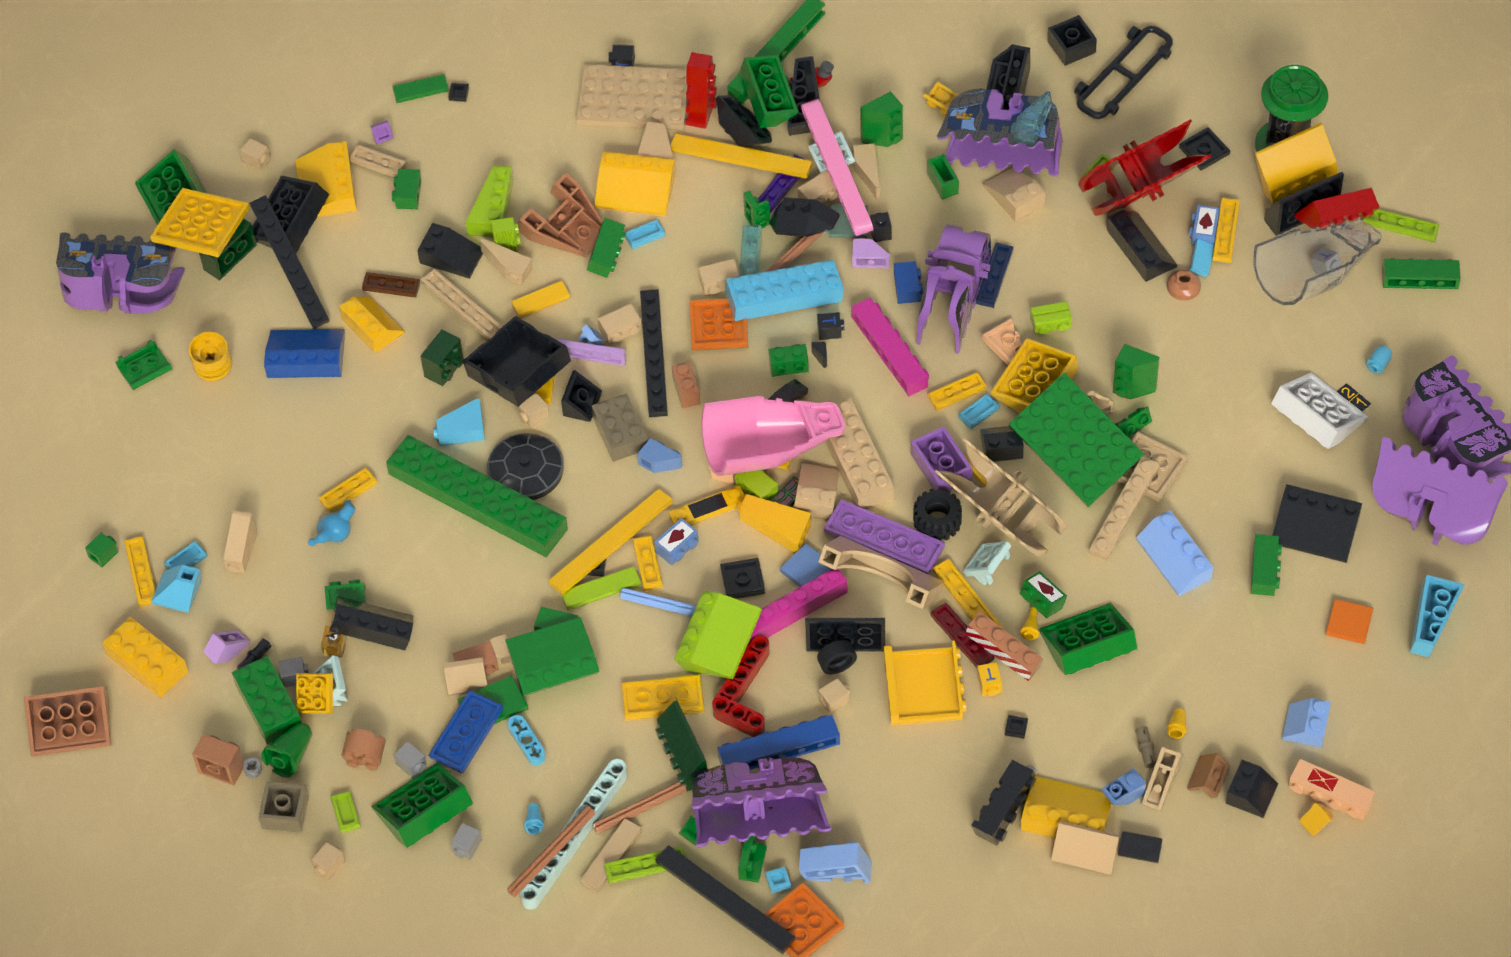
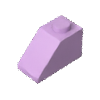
[852,238,890,268]
[203,630,251,664]

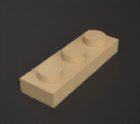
[349,145,406,178]

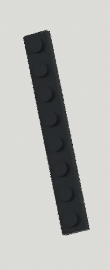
[249,195,330,329]
[640,289,668,417]

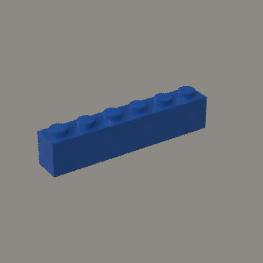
[717,715,840,770]

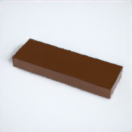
[362,272,420,298]

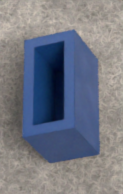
[894,261,923,304]

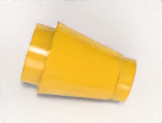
[1167,708,1187,739]

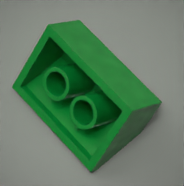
[860,91,903,147]
[1113,344,1160,400]

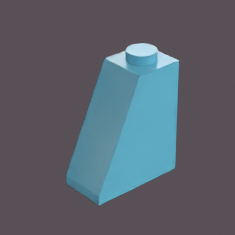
[433,399,485,446]

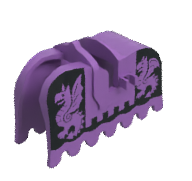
[917,224,991,354]
[1402,355,1511,481]
[691,757,831,847]

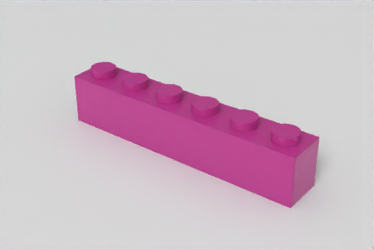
[851,297,929,397]
[747,569,848,647]

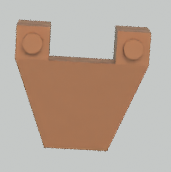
[518,173,603,257]

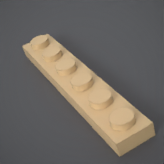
[421,269,502,340]
[1089,456,1160,561]

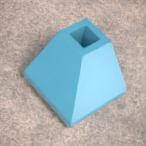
[151,565,201,613]

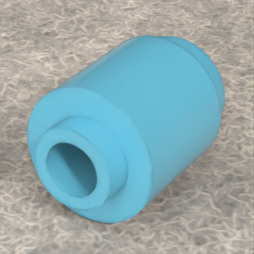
[1366,345,1392,373]

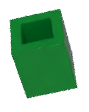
[85,532,118,568]

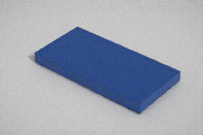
[428,690,504,774]

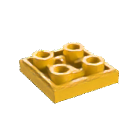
[296,674,333,714]

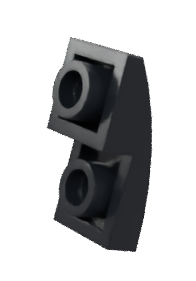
[768,379,809,403]

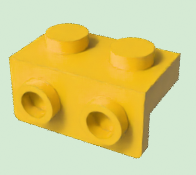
[923,81,959,116]

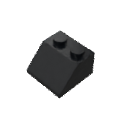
[980,426,1024,462]
[1225,760,1278,818]

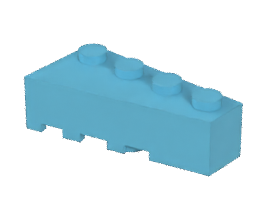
[1410,575,1465,657]

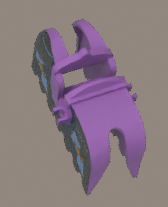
[937,88,1063,177]
[56,232,185,314]

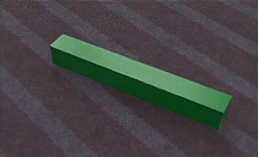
[727,0,825,104]

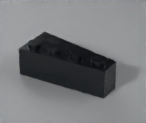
[971,760,1036,846]

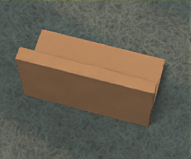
[1187,753,1230,798]

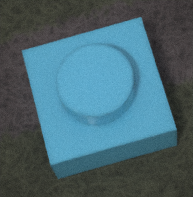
[765,867,791,893]

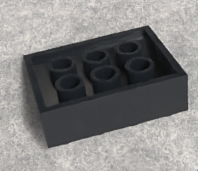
[1264,172,1344,236]
[252,175,330,253]
[1272,484,1362,563]
[805,618,885,652]

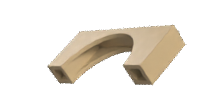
[818,536,944,609]

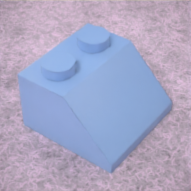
[1282,698,1331,748]

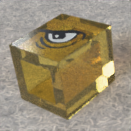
[321,625,347,657]

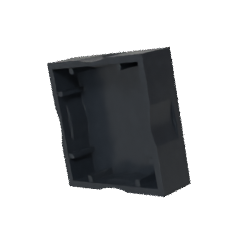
[463,316,571,407]

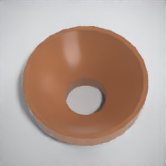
[1167,270,1201,300]

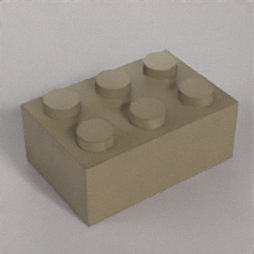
[592,393,648,462]

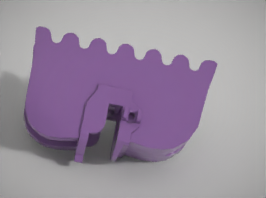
[1372,437,1508,545]

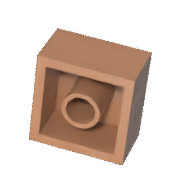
[192,734,244,786]

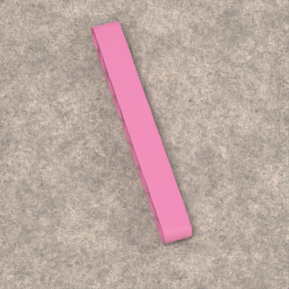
[801,99,873,236]

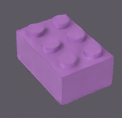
[911,426,972,491]

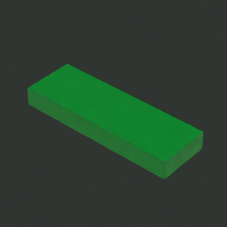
[392,74,449,103]

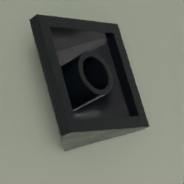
[561,370,602,422]

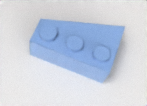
[799,842,872,883]

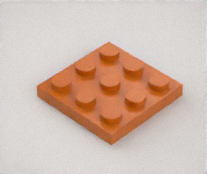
[690,299,748,350]
[765,883,845,957]

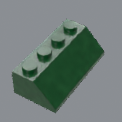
[655,700,707,792]

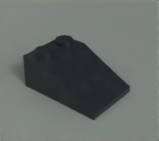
[417,223,483,279]

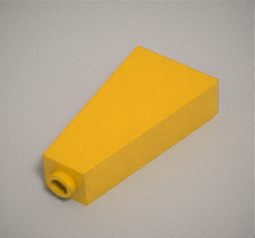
[737,494,812,553]

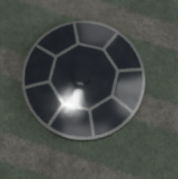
[487,433,564,500]

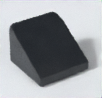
[811,341,827,368]

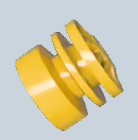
[188,331,232,381]

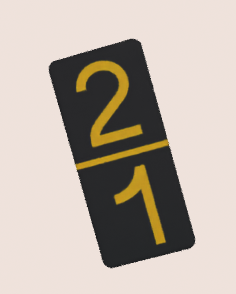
[1337,384,1371,411]

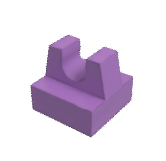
[370,120,393,144]

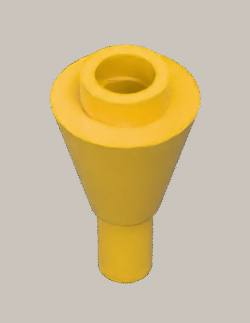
[1020,607,1039,640]

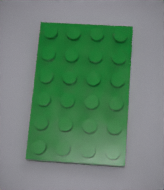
[1008,372,1144,508]

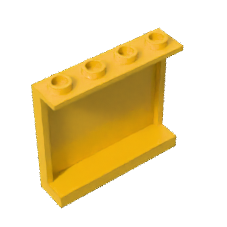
[884,641,966,725]

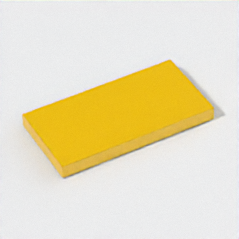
[622,674,704,720]

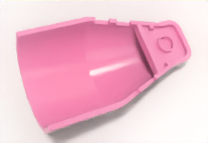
[701,396,845,476]

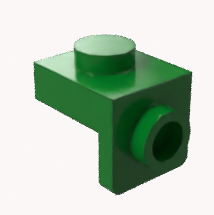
[678,816,709,846]

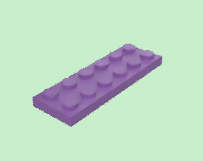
[824,499,945,575]

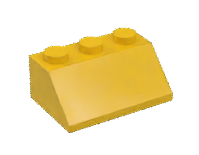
[339,296,405,353]

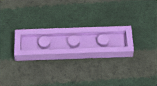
[556,339,627,366]

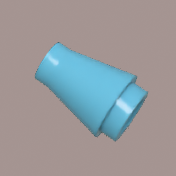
[524,803,544,835]

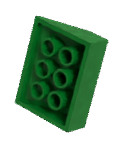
[135,149,207,225]
[1039,603,1138,675]
[505,617,600,696]
[371,763,473,848]

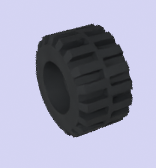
[913,488,962,541]

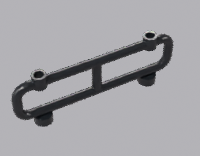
[1074,26,1173,119]

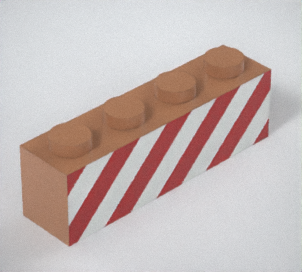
[965,612,1043,681]

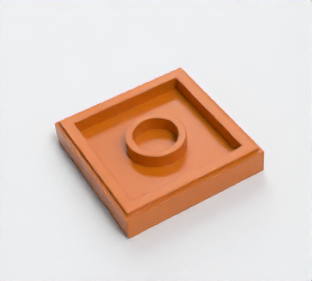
[1326,599,1373,644]

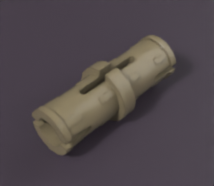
[1135,726,1157,768]

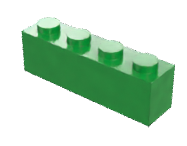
[1382,258,1461,289]

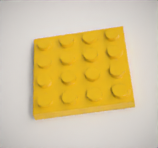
[150,188,250,257]

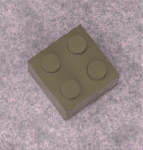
[259,782,309,832]

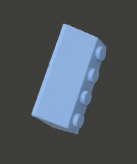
[1136,510,1213,596]

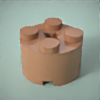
[341,729,386,770]

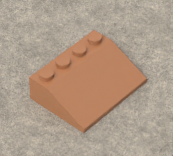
[24,686,111,756]

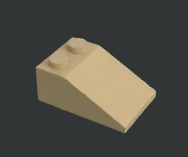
[983,167,1045,221]
[794,463,839,519]

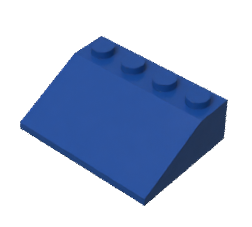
[264,329,345,378]

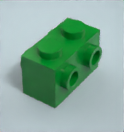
[768,344,809,377]

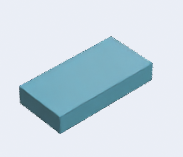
[625,219,665,249]
[1189,238,1214,277]
[958,394,999,429]
[164,541,207,569]

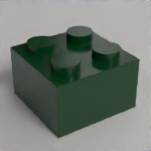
[420,329,464,386]

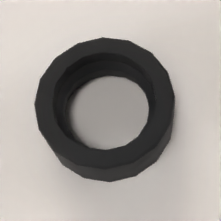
[817,640,857,675]

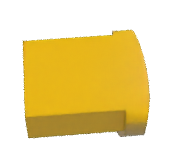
[1299,802,1333,836]

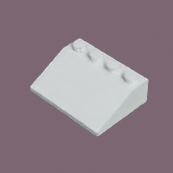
[1271,372,1368,449]

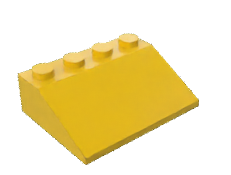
[1255,123,1338,204]
[295,141,357,217]
[594,151,676,216]
[991,338,1078,414]
[1021,776,1112,838]

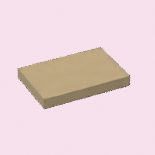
[1051,821,1120,875]

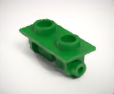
[1115,406,1152,437]

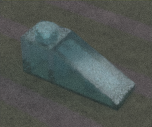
[1011,91,1052,145]
[740,225,762,276]

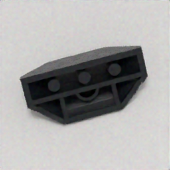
[986,44,1031,110]
[716,95,772,147]
[769,197,840,237]

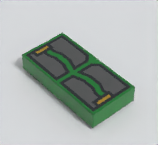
[769,476,799,507]

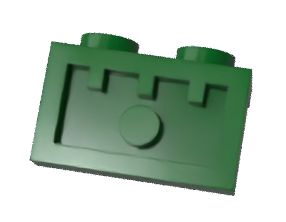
[743,191,770,231]
[325,580,366,610]
[738,835,767,883]

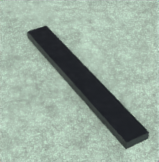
[655,845,796,955]

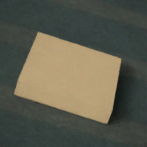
[443,657,487,695]

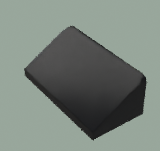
[1118,831,1163,863]

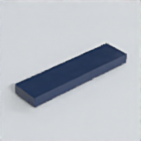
[976,243,1014,308]

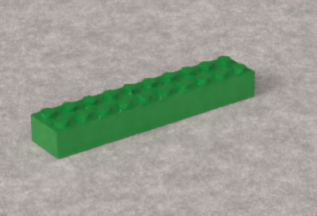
[386,435,568,558]

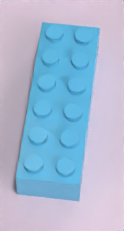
[725,260,844,321]

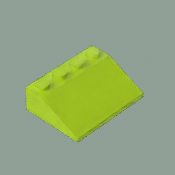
[674,590,762,679]

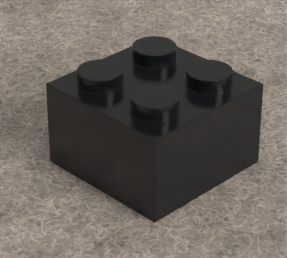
[1047,15,1097,66]

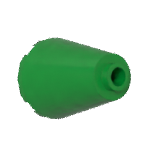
[261,723,312,778]

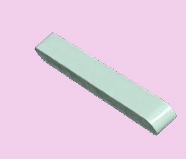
[520,759,627,910]

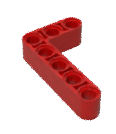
[712,635,770,737]

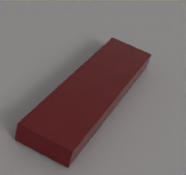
[930,603,994,668]

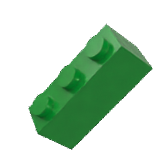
[586,218,626,278]
[1251,534,1282,596]

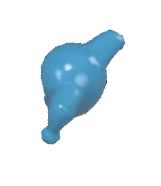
[308,500,356,546]

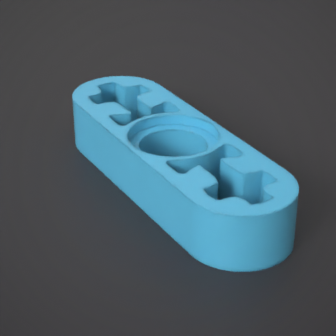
[508,715,546,765]

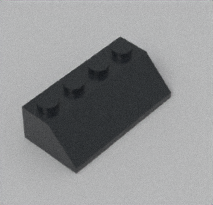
[1107,210,1177,282]
[329,596,413,651]

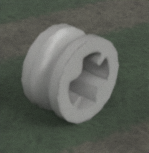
[243,757,262,778]

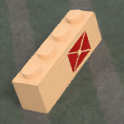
[1288,759,1375,820]

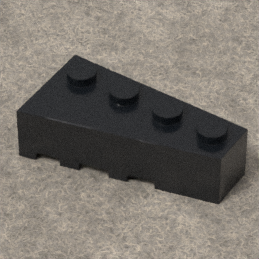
[787,56,820,136]

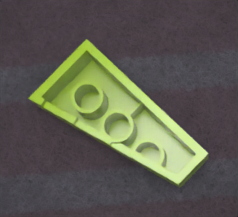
[465,165,513,237]

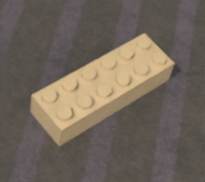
[826,398,894,509]

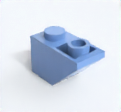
[637,438,683,473]
[1101,768,1146,805]

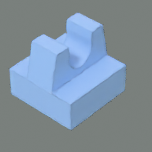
[578,324,605,346]

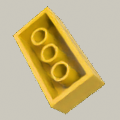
[102,617,188,698]

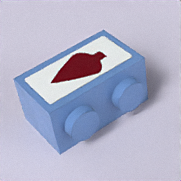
[1189,205,1220,245]
[654,518,699,566]

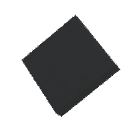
[1179,127,1230,171]
[720,558,765,599]

